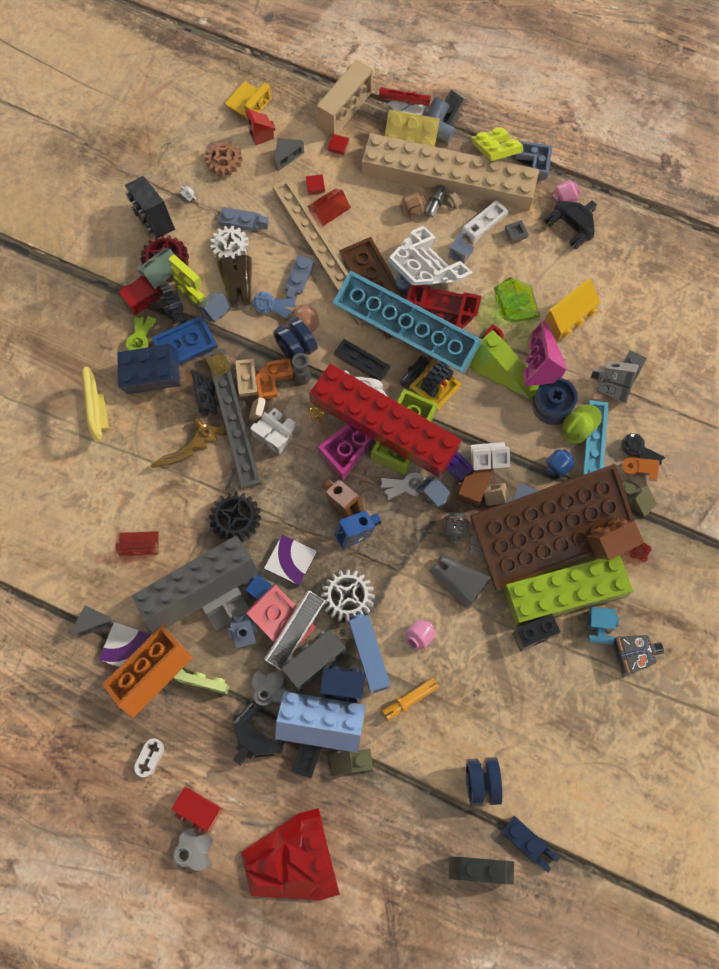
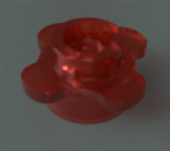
[629,543,652,563]

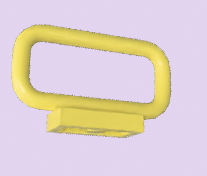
[82,366,109,442]

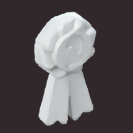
[381,472,425,500]

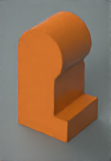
[622,457,659,482]

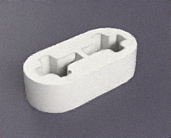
[134,738,164,778]

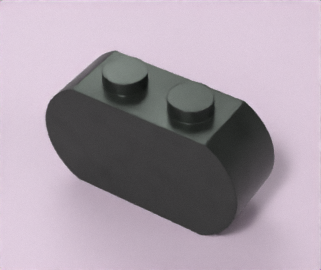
[449,856,514,884]

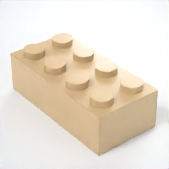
[316,59,373,136]

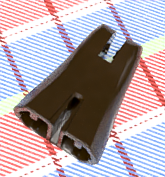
[217,255,252,307]

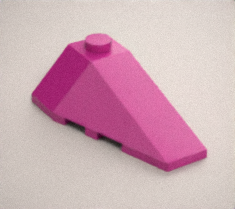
[523,320,567,386]

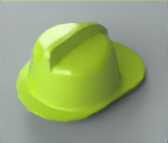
[561,405,602,444]

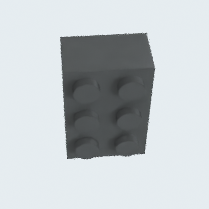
[282,629,346,694]

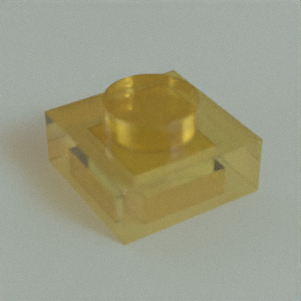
[206,352,232,377]

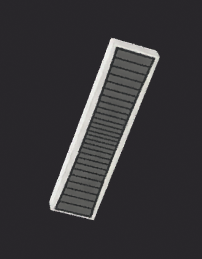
[264,590,325,670]

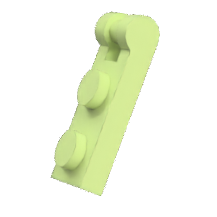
[174,669,229,695]

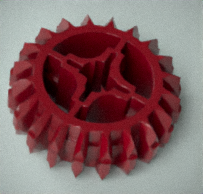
[140,235,189,282]

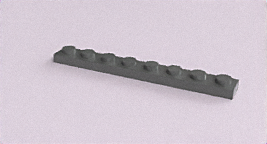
[206,349,261,489]

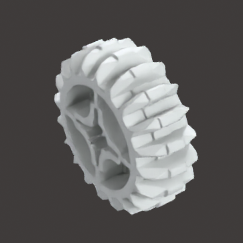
[321,569,375,623]

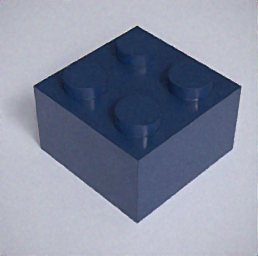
[320,665,365,704]

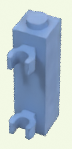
[349,614,391,694]

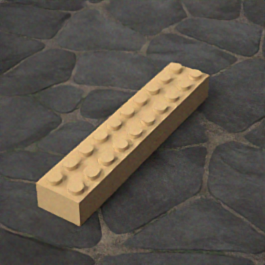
[362,133,539,210]

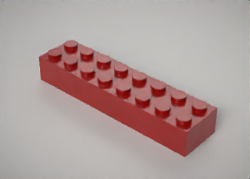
[309,363,462,478]

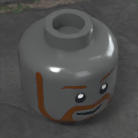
[442,512,469,542]

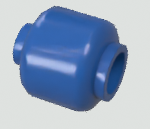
[546,449,575,477]

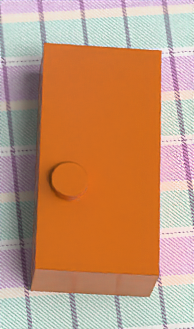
[102,625,193,718]

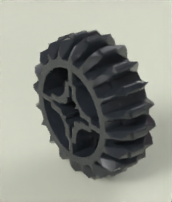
[209,491,262,543]

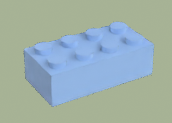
[275,691,366,753]

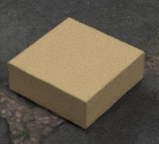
[249,397,265,421]

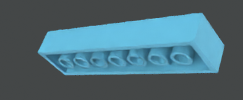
[333,270,482,374]

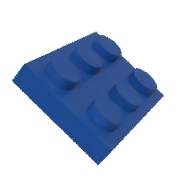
[152,315,218,365]

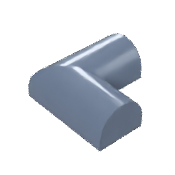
[425,97,457,145]
[515,141,552,181]

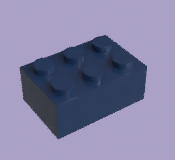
[117,344,180,394]

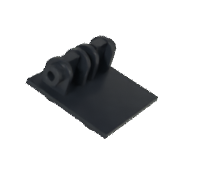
[191,369,218,416]

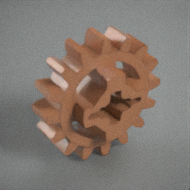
[205,140,243,177]

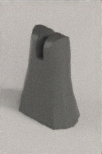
[429,554,491,609]

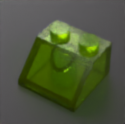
[494,277,540,323]

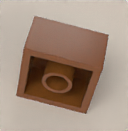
[586,518,644,560]

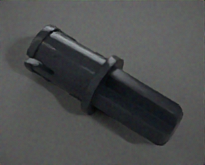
[400,356,429,388]

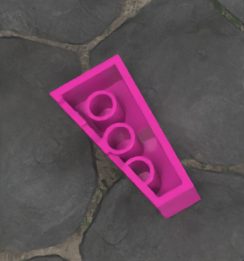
[318,424,375,482]

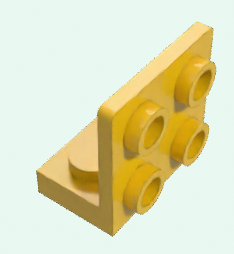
[225,81,272,119]

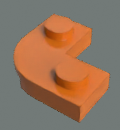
[256,358,293,399]

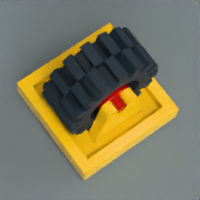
[409,362,462,412]

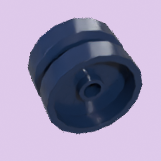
[273,316,318,362]
[532,378,578,425]
[465,757,503,807]

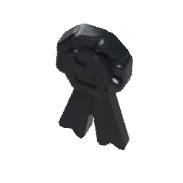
[621,433,665,465]

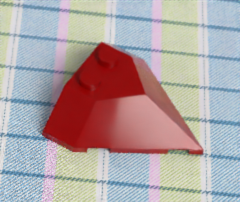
[406,284,482,361]

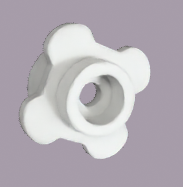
[179,185,196,202]

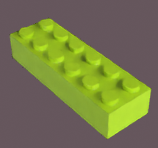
[504,555,633,627]

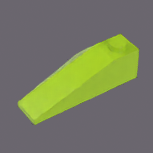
[469,330,539,400]

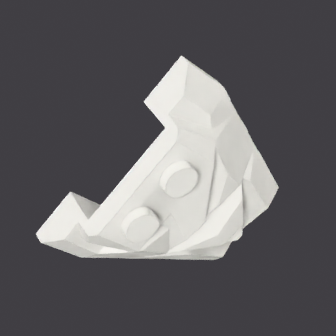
[388,226,473,285]

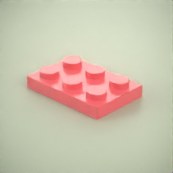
[245,584,316,644]

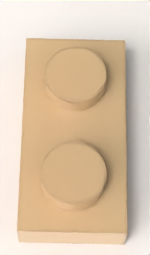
[235,358,258,397]

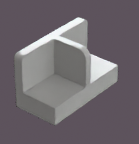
[202,587,249,631]

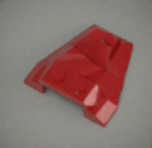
[241,808,340,901]

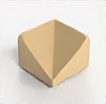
[484,483,508,506]

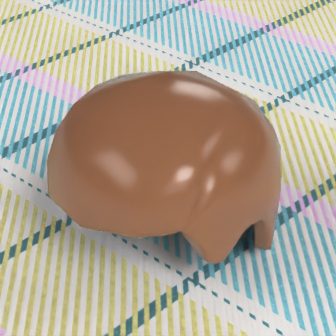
[291,305,319,332]

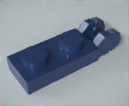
[500,816,559,873]

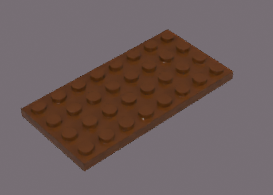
[470,464,635,590]

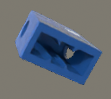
[334,511,381,550]

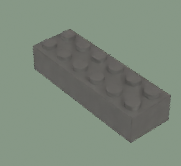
[132,535,259,634]

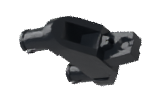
[544,200,597,249]
[233,700,286,766]

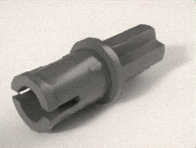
[424,185,447,217]

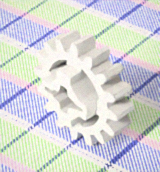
[210,226,249,263]

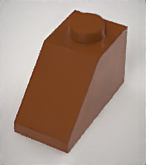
[455,468,493,508]

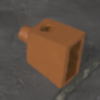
[322,480,364,518]

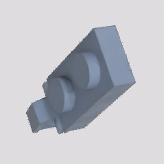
[219,207,269,231]
[285,255,314,299]

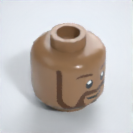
[400,192,427,219]

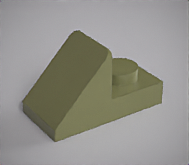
[622,478,657,518]
[329,749,373,776]

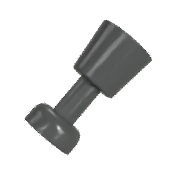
[292,353,311,385]

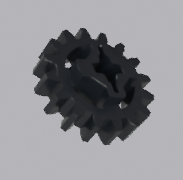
[159,283,184,324]

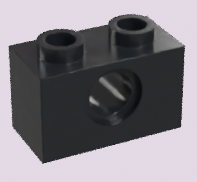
[512,614,561,652]

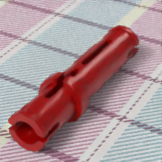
[379,87,431,107]

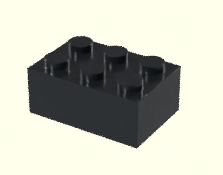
[125,176,175,239]

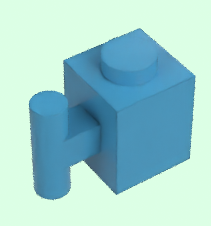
[587,607,619,645]

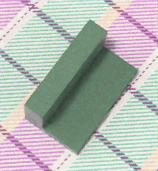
[137,248,174,289]

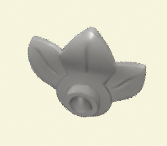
[251,670,289,707]
[173,828,213,871]

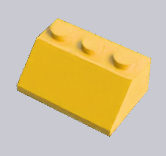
[545,278,600,342]

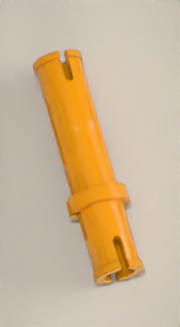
[381,677,439,722]

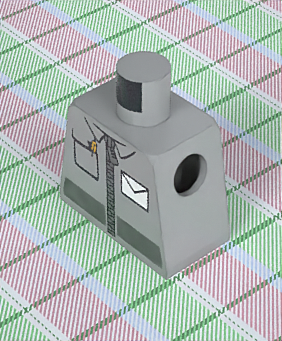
[591,361,639,404]

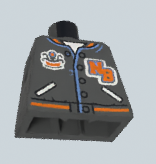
[613,635,664,678]

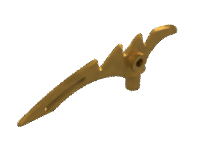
[151,418,227,468]

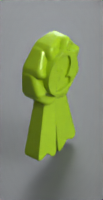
[126,316,157,350]

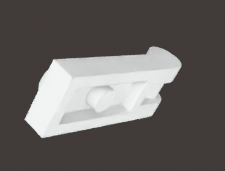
[461,200,509,243]

